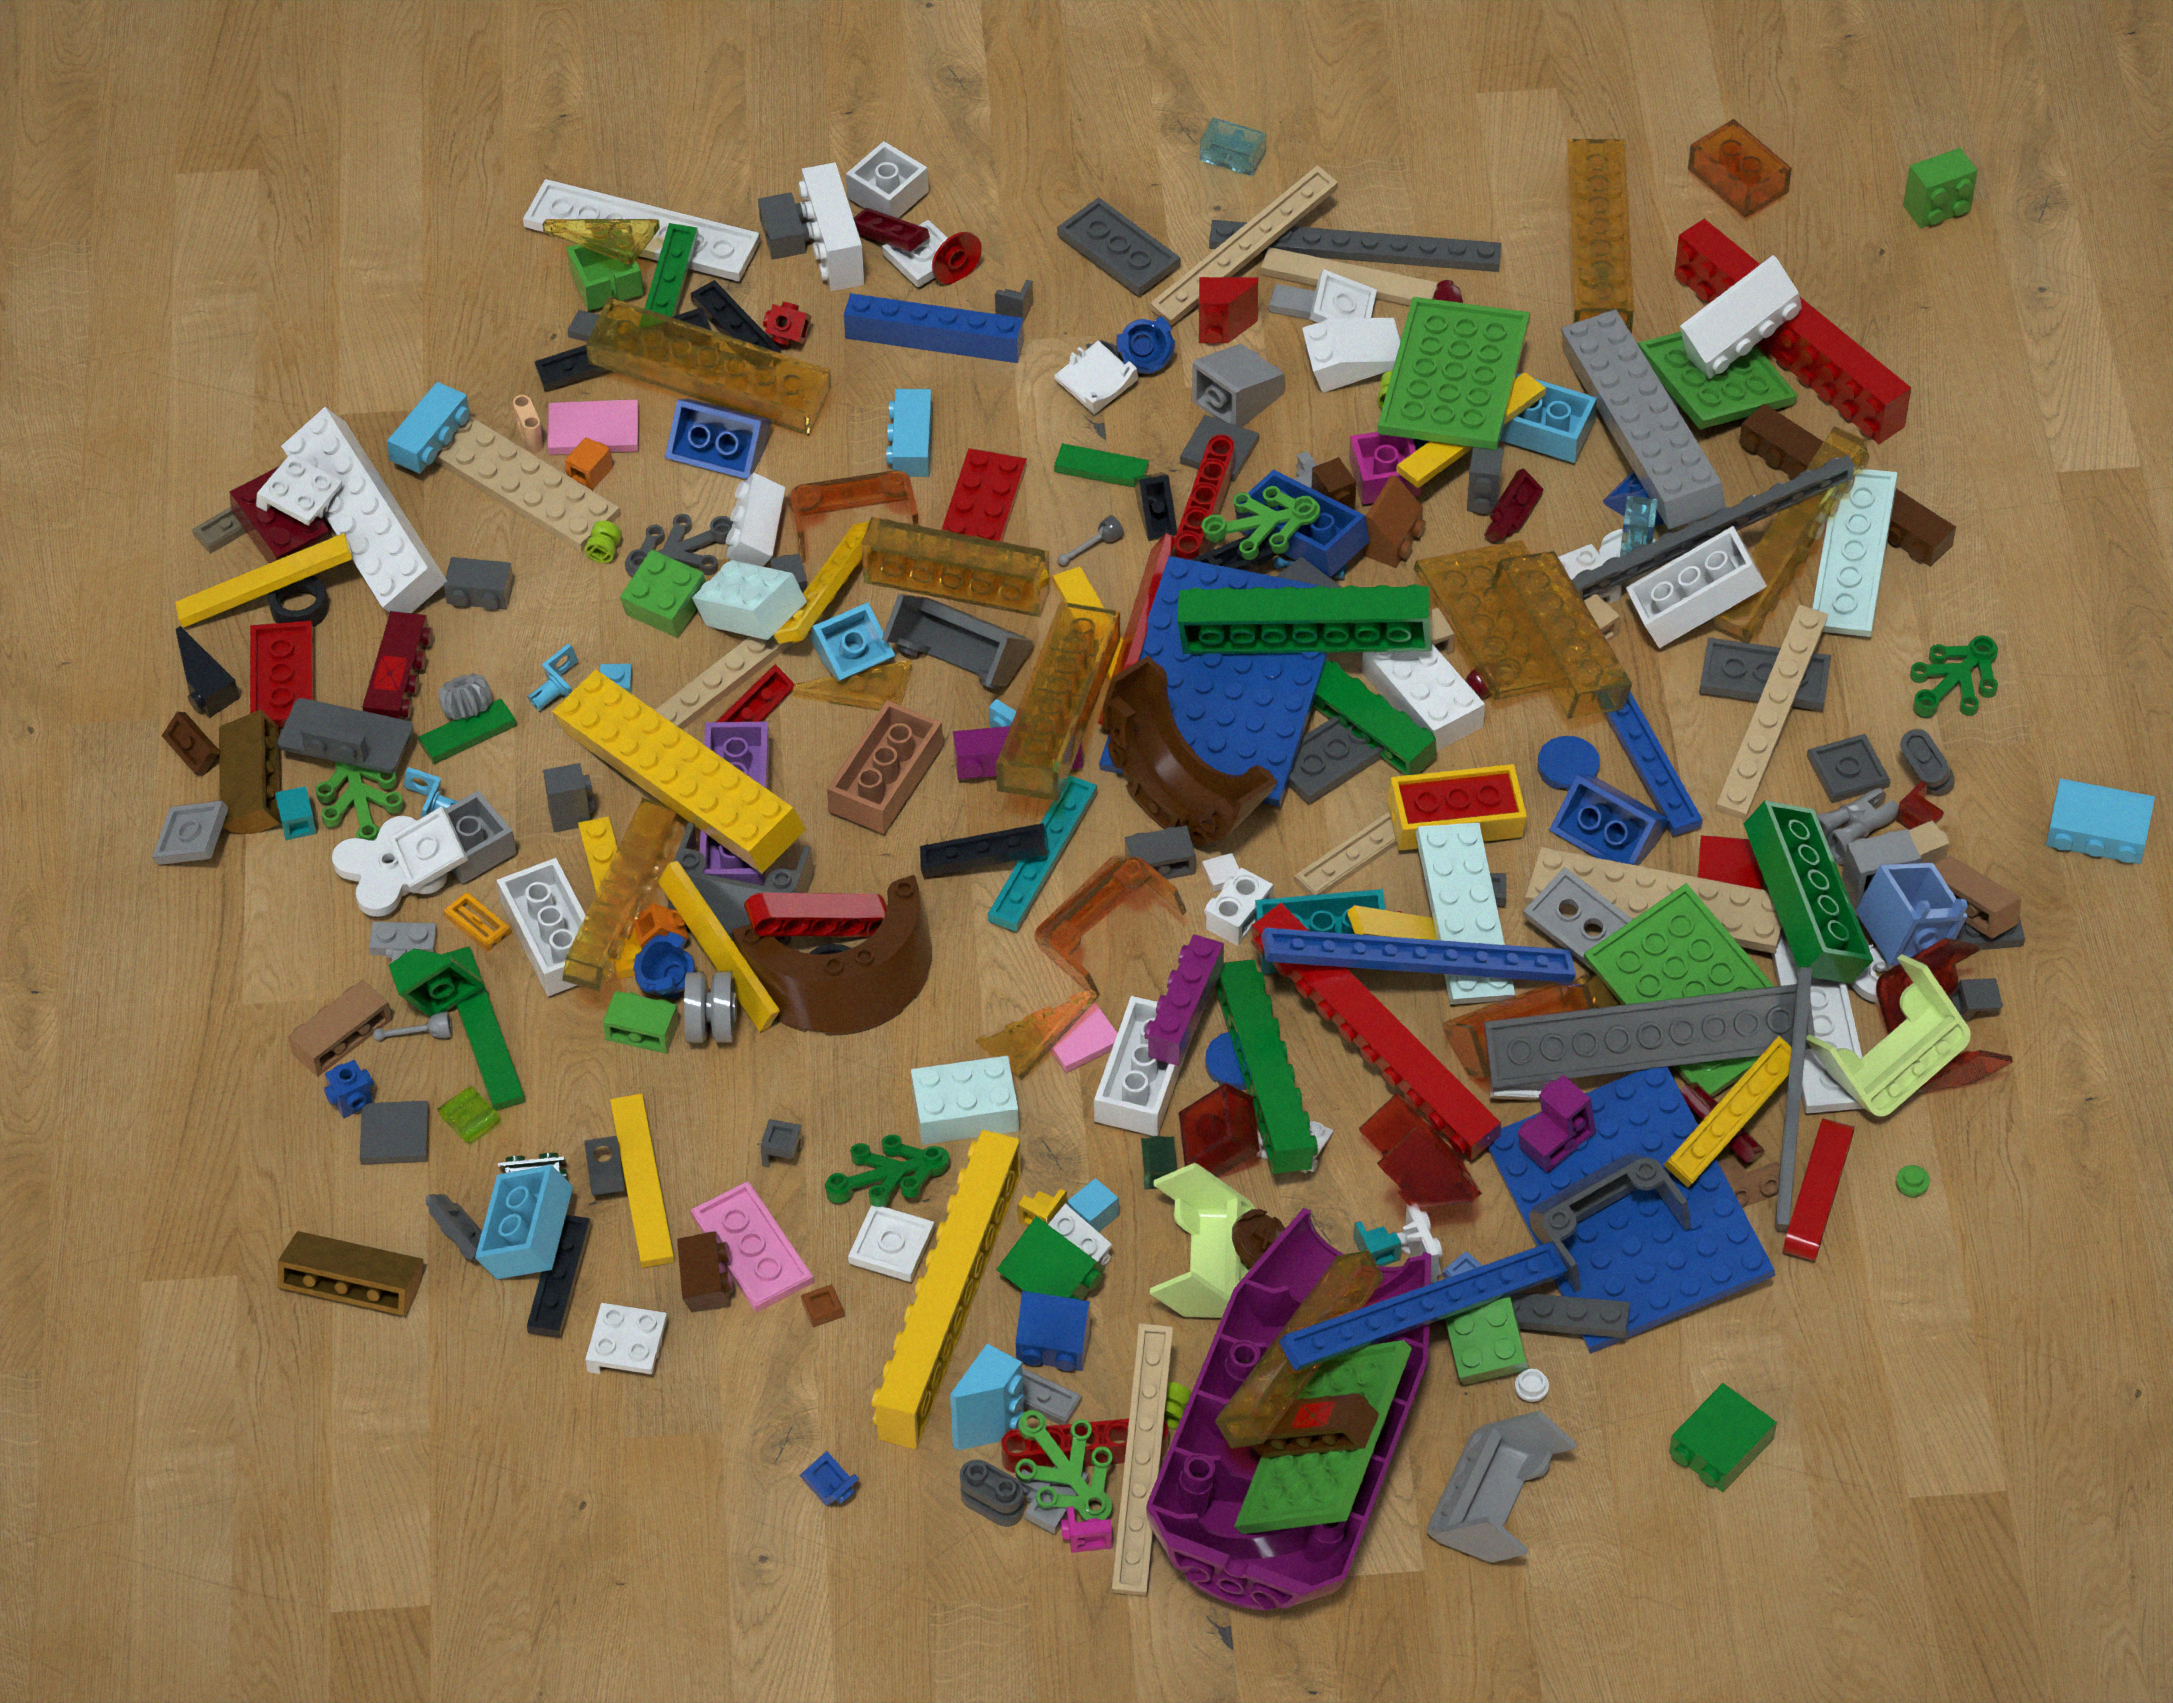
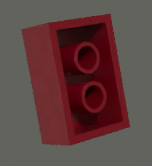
[229,466,330,563]

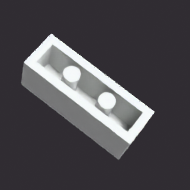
[726,473,785,567]

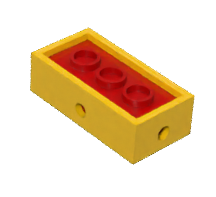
[1386,764,1527,851]

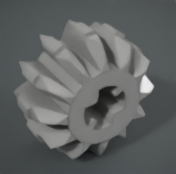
[438,673,492,720]

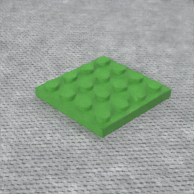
[1637,332,1798,429]

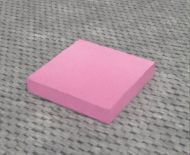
[1033,994,1118,1073]

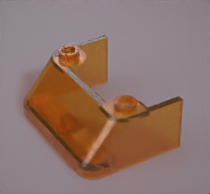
[788,470,920,563]
[1035,855,1187,999]
[1443,982,1595,1079]

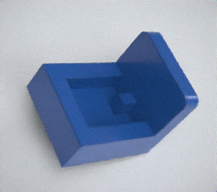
[799,1451,859,1506]

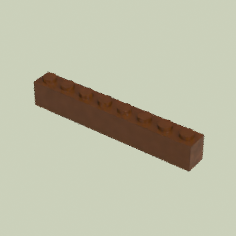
[1739,403,1956,567]

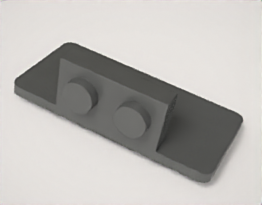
[277,698,414,773]

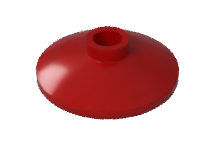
[932,232,982,284]

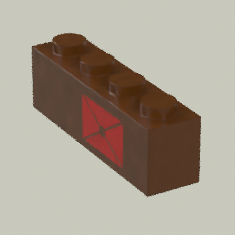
[1242,1393,1379,1458]

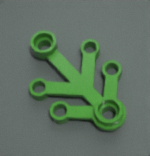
[1202,486,1321,560]
[315,761,403,841]
[1015,1410,1112,1520]

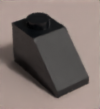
[1133,472,1177,539]

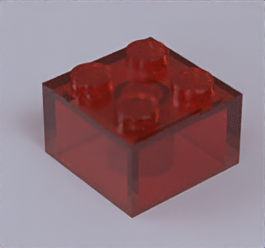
[1178,1083,1260,1177]

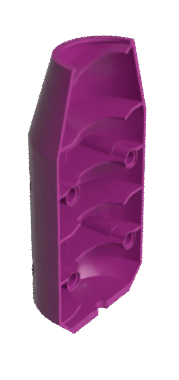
[1146,1208,1431,1610]

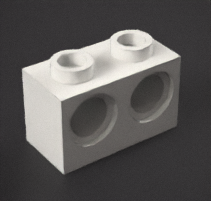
[1204,867,1273,946]

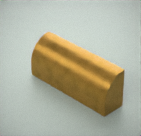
[219,709,280,834]
[277,1231,424,1316]

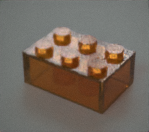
[1688,119,1792,218]

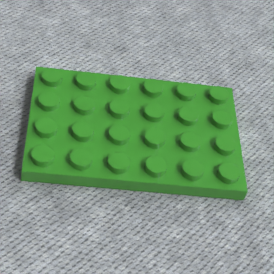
[1378,297,1530,450]
[1583,883,1774,1097]
[1234,1340,1412,1534]

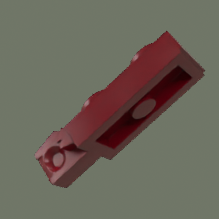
[1484,468,1544,543]

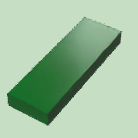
[1054,443,1149,488]
[418,698,516,764]

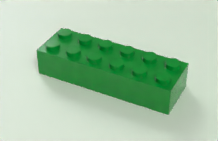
[1743,800,1874,984]

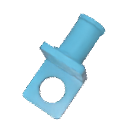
[527,644,578,711]
[404,767,458,818]

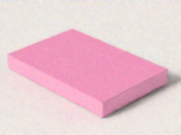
[548,399,639,455]

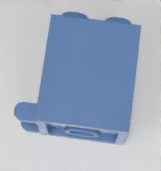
[1855,863,1968,965]

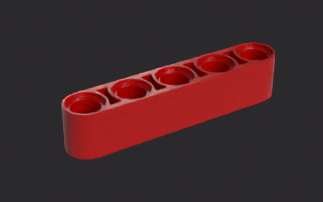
[1174,434,1235,560]
[744,892,887,937]
[1783,1118,1855,1261]
[1001,1418,1169,1473]

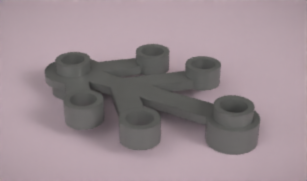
[625,514,733,576]

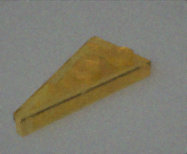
[542,219,660,265]
[793,660,912,711]
[975,989,1098,1081]

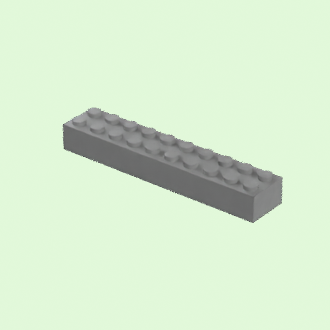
[1561,309,1725,529]

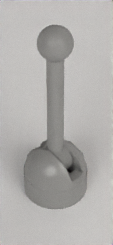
[373,1011,452,1041]

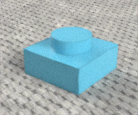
[600,664,632,693]
[989,699,1021,728]

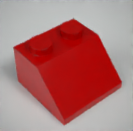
[1199,277,1258,344]

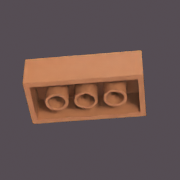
[827,700,943,834]

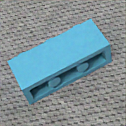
[387,382,470,474]
[886,389,932,477]

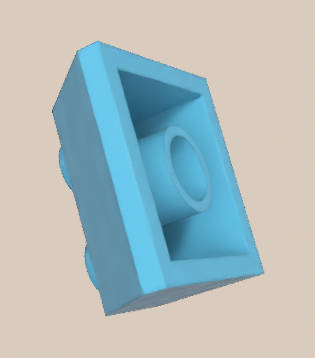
[810,602,895,682]

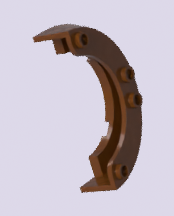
[1103,655,1278,845]
[732,875,932,1036]

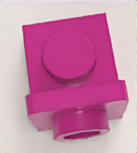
[1061,1506,1112,1553]

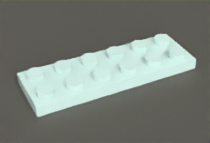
[1812,468,1898,637]
[1415,823,1515,1005]

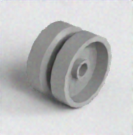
[684,971,737,1043]

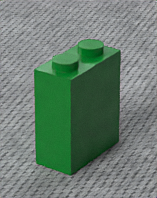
[996,1216,1106,1300]
[1669,1383,1777,1492]

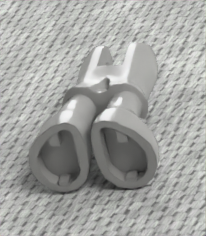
[1816,788,1901,865]

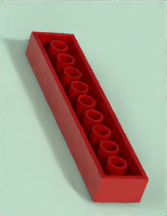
[1674,218,1911,444]

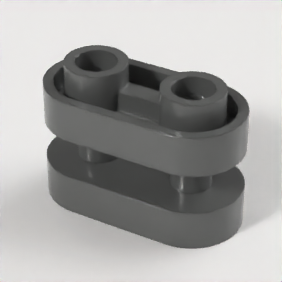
[1900,729,1955,796]
[960,1459,1024,1527]

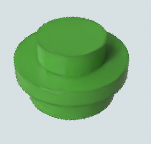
[1896,1165,1930,1197]

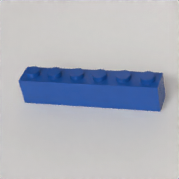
[844,293,1024,363]

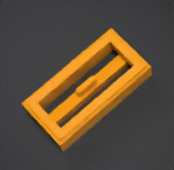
[444,892,511,952]

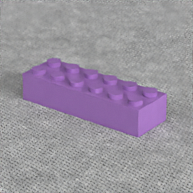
[700,722,770,886]

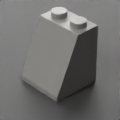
[1192,344,1285,427]

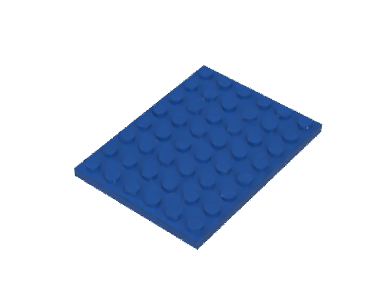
[1099,556,1331,807]
[1487,1066,1775,1354]

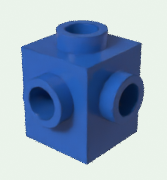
[324,1059,374,1118]

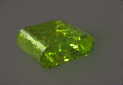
[437,1086,501,1144]

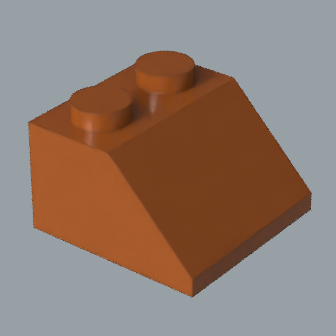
[1363,475,1426,568]

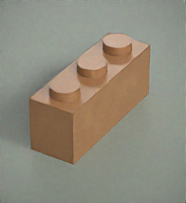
[1934,855,2021,939]
[288,980,392,1077]

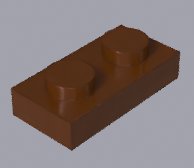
[162,711,220,775]

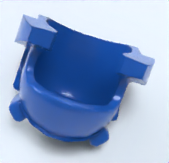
[1116,316,1175,374]
[633,932,695,1000]

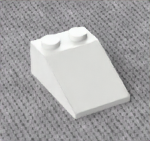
[1302,318,1401,393]

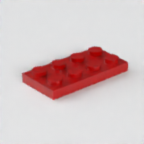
[939,448,1027,556]
[250,621,314,727]

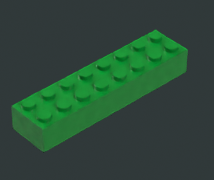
[1177,584,1433,654]

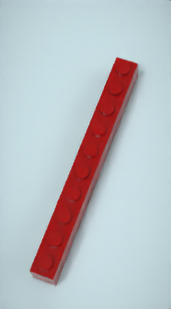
[1251,902,1501,1160]

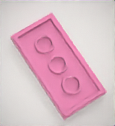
[690,1181,814,1313]

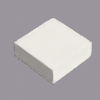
[1202,853,1239,892]

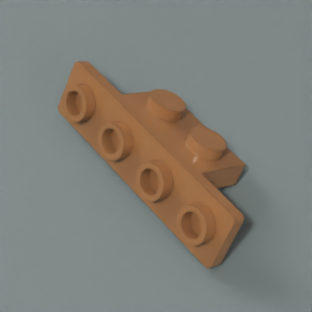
[1718,1159,1781,1208]

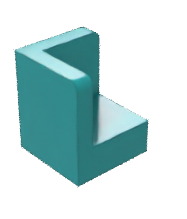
[275,786,316,841]
[1353,1221,1401,1266]

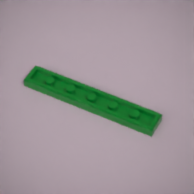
[443,946,525,1111]

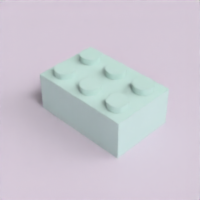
[692,560,807,640]
[911,1056,1019,1145]

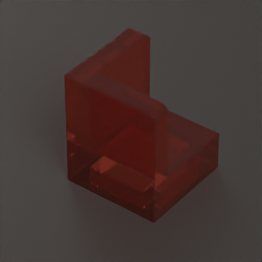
[1896,781,1944,830]

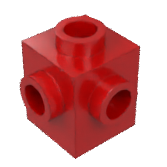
[763,301,812,346]

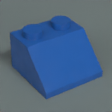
[1015,1291,1090,1371]

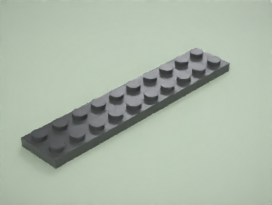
[1483,984,1815,1088]

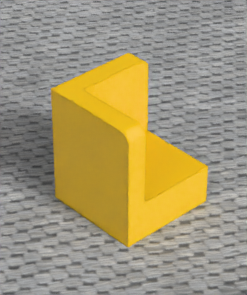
[1017,1189,1067,1227]

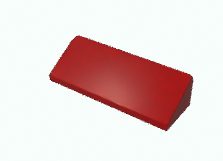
[715,664,796,722]

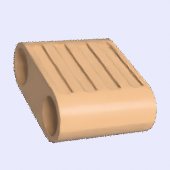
[513,395,543,453]

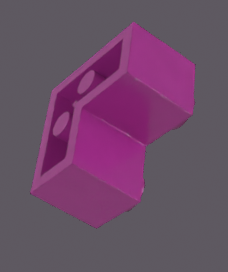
[1518,1074,1596,1173]

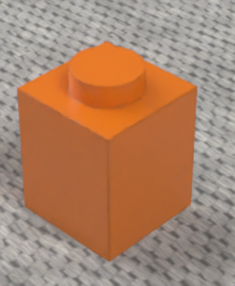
[565,437,612,491]

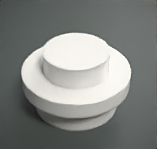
[1515,1369,1549,1402]

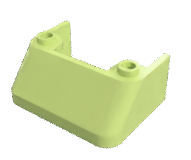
[1806,954,1971,1116]
[1150,1163,1255,1318]

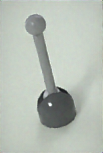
[1057,515,1124,566]

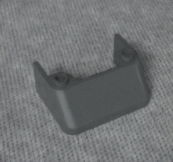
[881,594,1033,690]
[668,822,813,946]
[1529,1153,1691,1292]

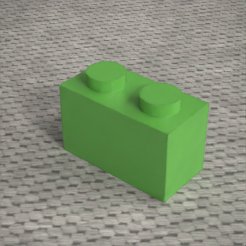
[603,991,679,1054]

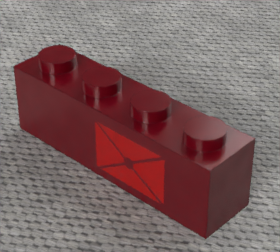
[362,611,433,720]

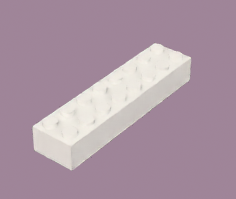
[281,407,448,613]

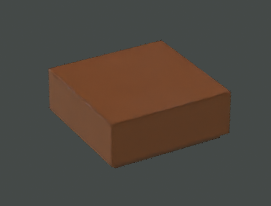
[801,1284,845,1328]

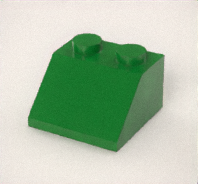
[388,948,485,1017]

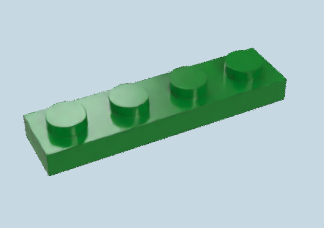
[640,223,699,326]

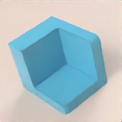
[1068,1178,1119,1232]

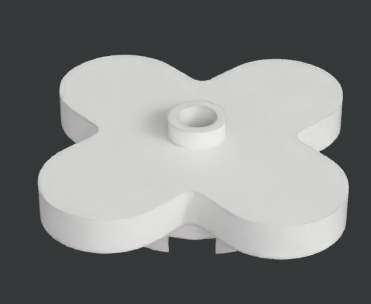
[332,816,447,917]

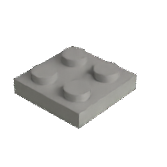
[152,801,229,865]

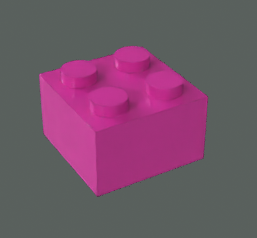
[1349,432,1421,504]

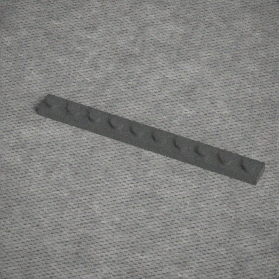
[1209,220,1501,272]
[1572,455,1854,603]

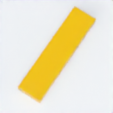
[1347,905,1437,940]

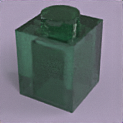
[1141,1136,1177,1190]

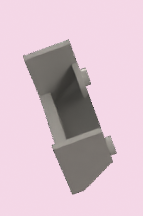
[1427,1410,1577,1563]

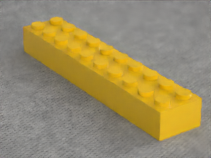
[552,669,807,874]
[871,1129,1021,1450]

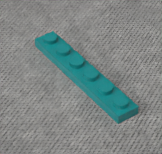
[988,775,1097,932]

